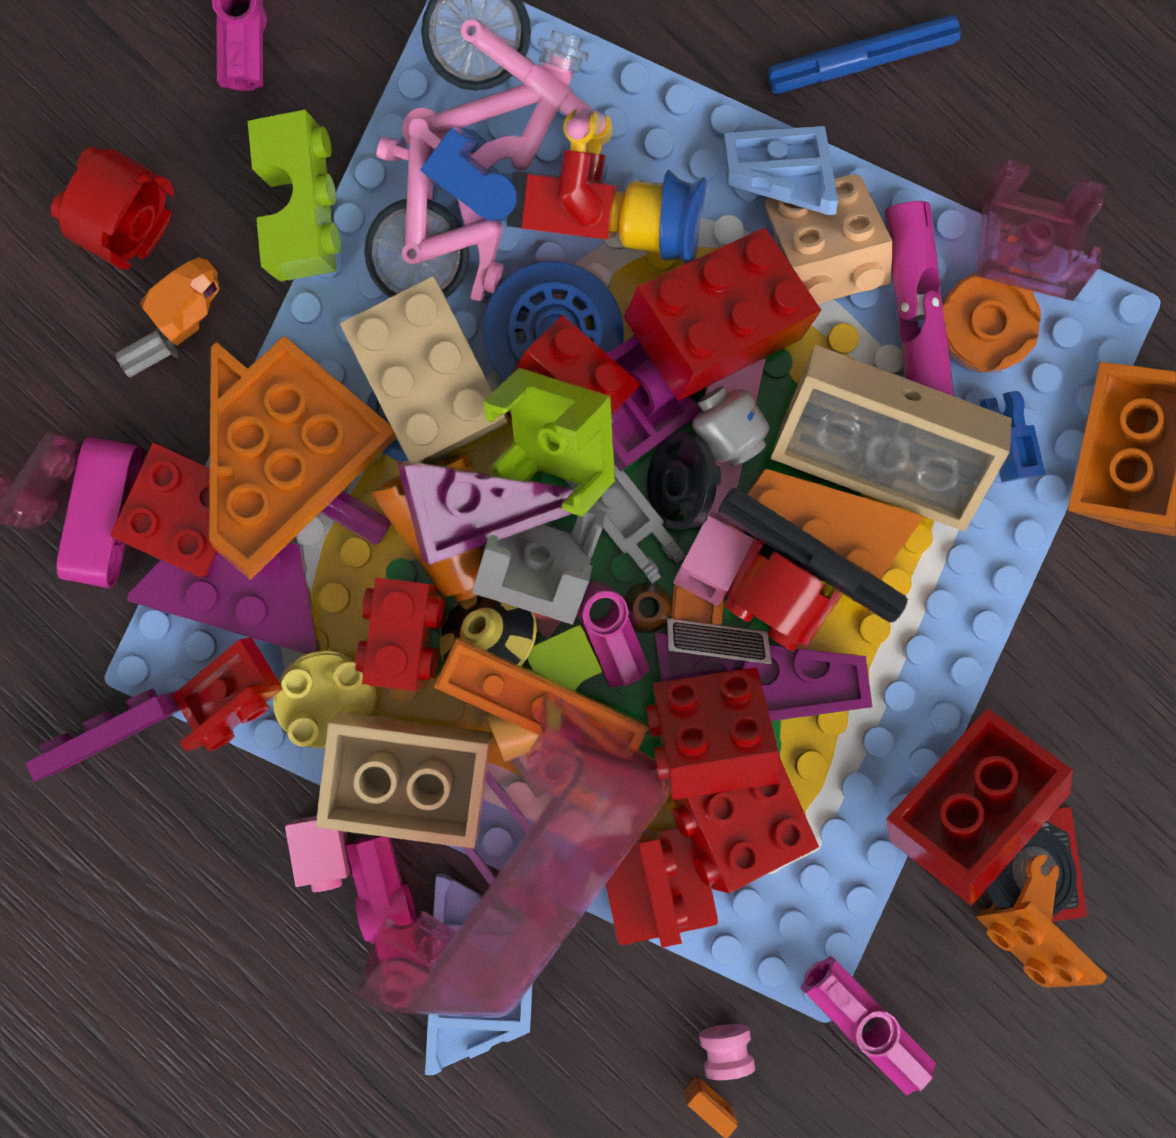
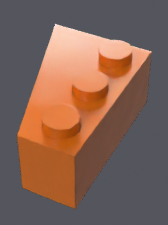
[746,469,924,602]

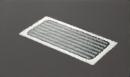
[667,618,772,664]

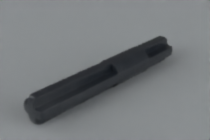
[718,488,908,623]

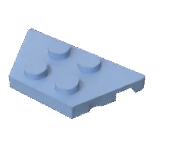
[425,874,536,1075]

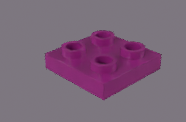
[607,335,701,472]

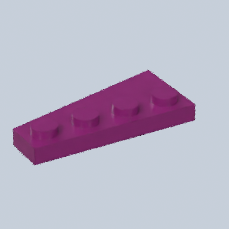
[654,633,873,721]

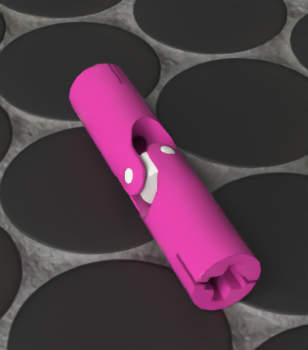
[884,201,955,397]

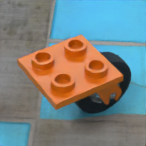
[976,828,1108,988]

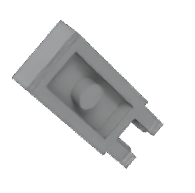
[564,465,686,584]

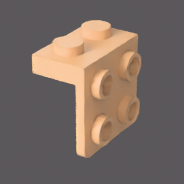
[765,174,892,304]

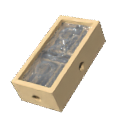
[771,345,1012,532]

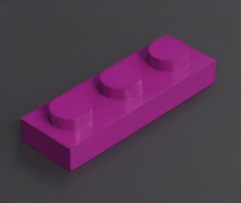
[25,688,181,781]

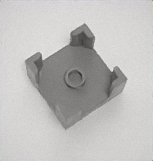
[472,508,606,625]

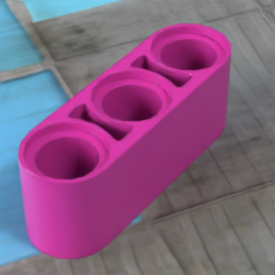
[57,436,143,589]

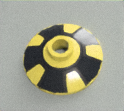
[439,595,537,666]

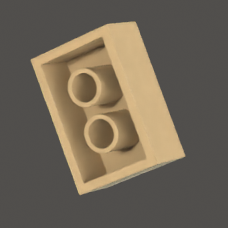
[340,276,509,464]
[316,712,492,849]

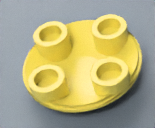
[273,650,377,748]

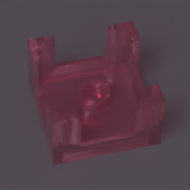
[976,159,1105,301]

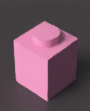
[673,515,754,606]
[285,815,352,892]

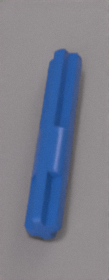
[767,14,961,94]

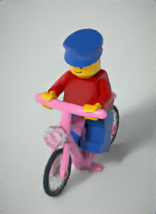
[364,0,707,301]

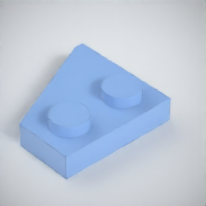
[723,126,838,215]

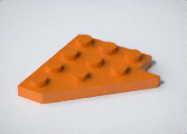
[209,336,397,580]

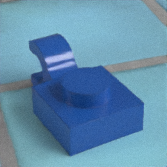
[980,391,1046,483]

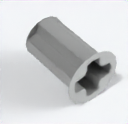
[115,325,178,378]

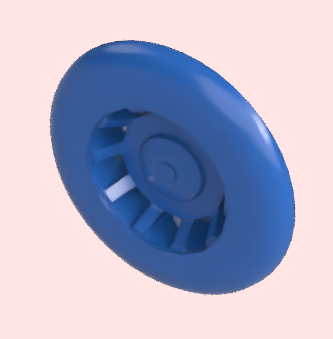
[483,261,624,382]

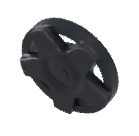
[647,432,721,530]

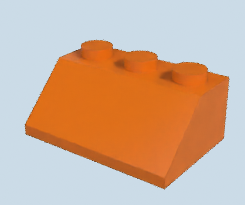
[1068,362,1176,536]

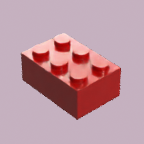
[623,227,821,401]
[886,708,1073,906]

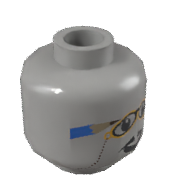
[692,386,769,466]

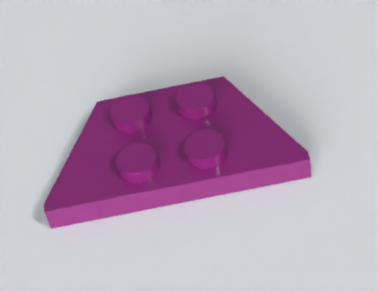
[127,542,320,654]

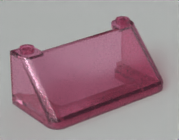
[358,690,669,1018]

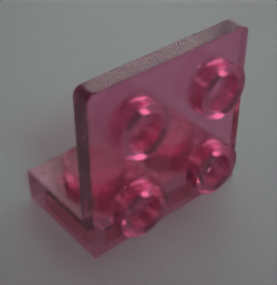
[0,430,83,530]

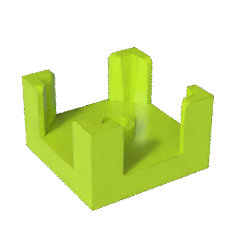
[483,368,615,517]

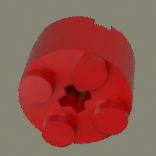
[51,146,174,269]
[723,537,843,652]

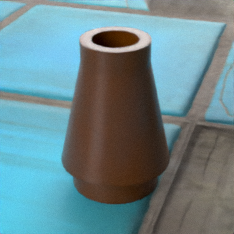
[623,582,672,633]

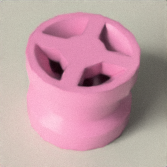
[699,1024,755,1080]

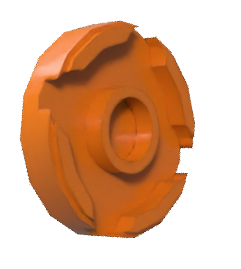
[942,271,1041,373]

